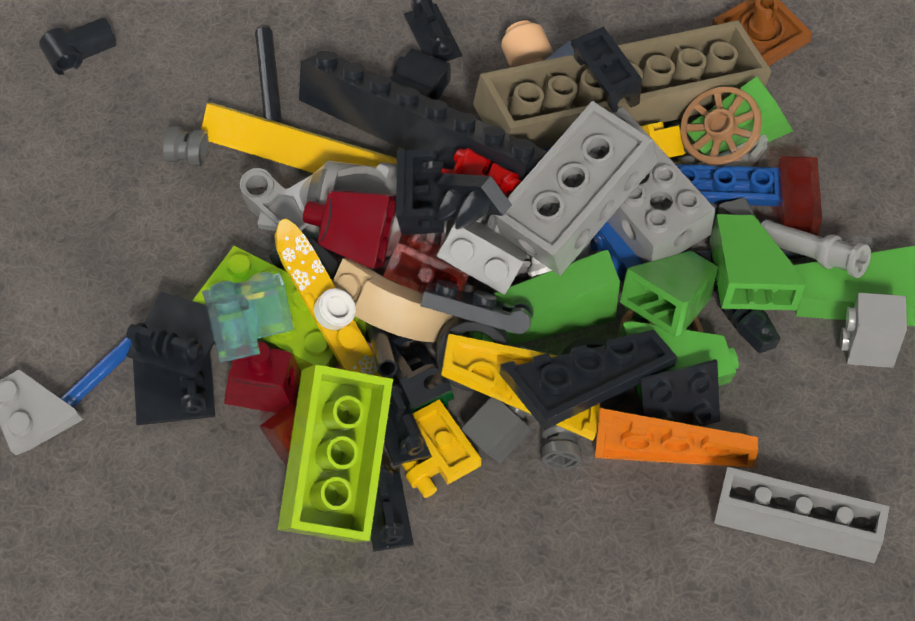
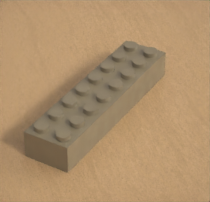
[473,21,772,149]

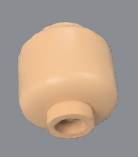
[501,20,553,68]

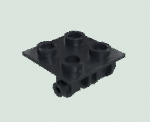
[126,292,230,379]
[133,351,215,426]
[636,359,720,427]

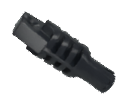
[713,278,781,353]

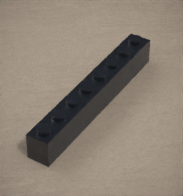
[299,51,548,181]

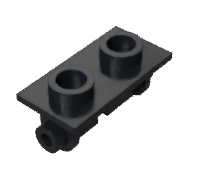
[404,0,462,62]
[384,381,431,466]
[371,464,414,552]

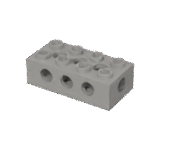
[494,101,658,276]
[607,107,715,263]

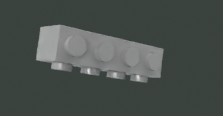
[714,467,890,564]

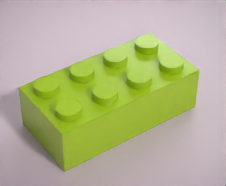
[192,246,366,373]
[278,364,393,543]

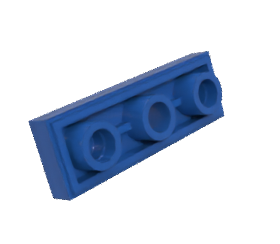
[675,164,780,206]

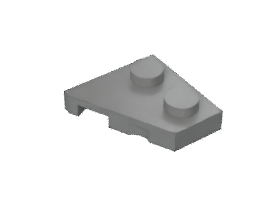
[0,370,84,455]

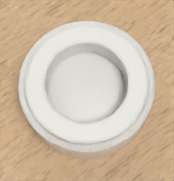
[314,288,356,330]

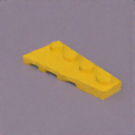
[441,334,600,441]

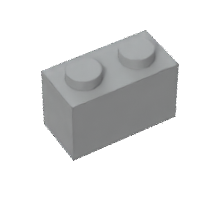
[437,221,528,295]
[840,293,907,368]

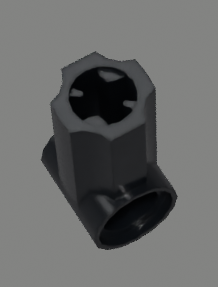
[39,18,117,75]

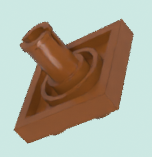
[712,0,813,66]

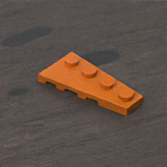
[595,408,758,468]

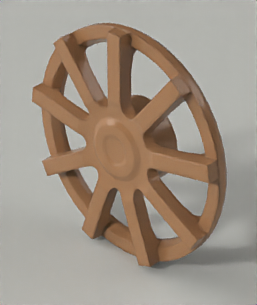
[680,87,762,166]

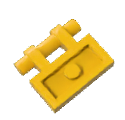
[401,399,481,498]

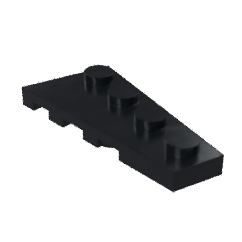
[499,330,677,430]

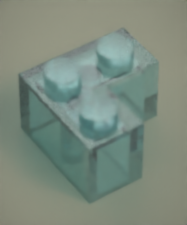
[202,272,294,363]

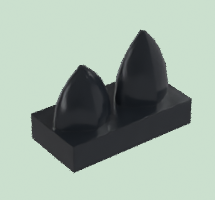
[436,173,512,230]

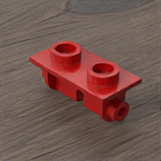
[441,148,522,198]

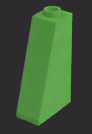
[794,246,915,326]
[469,250,620,345]

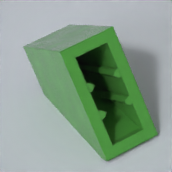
[687,76,793,161]
[710,214,806,311]
[620,250,718,337]
[619,321,739,405]

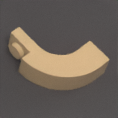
[333,258,456,342]

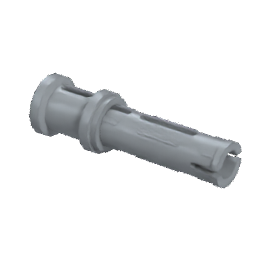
[761,220,871,278]

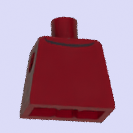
[303,190,396,269]
[224,342,301,416]

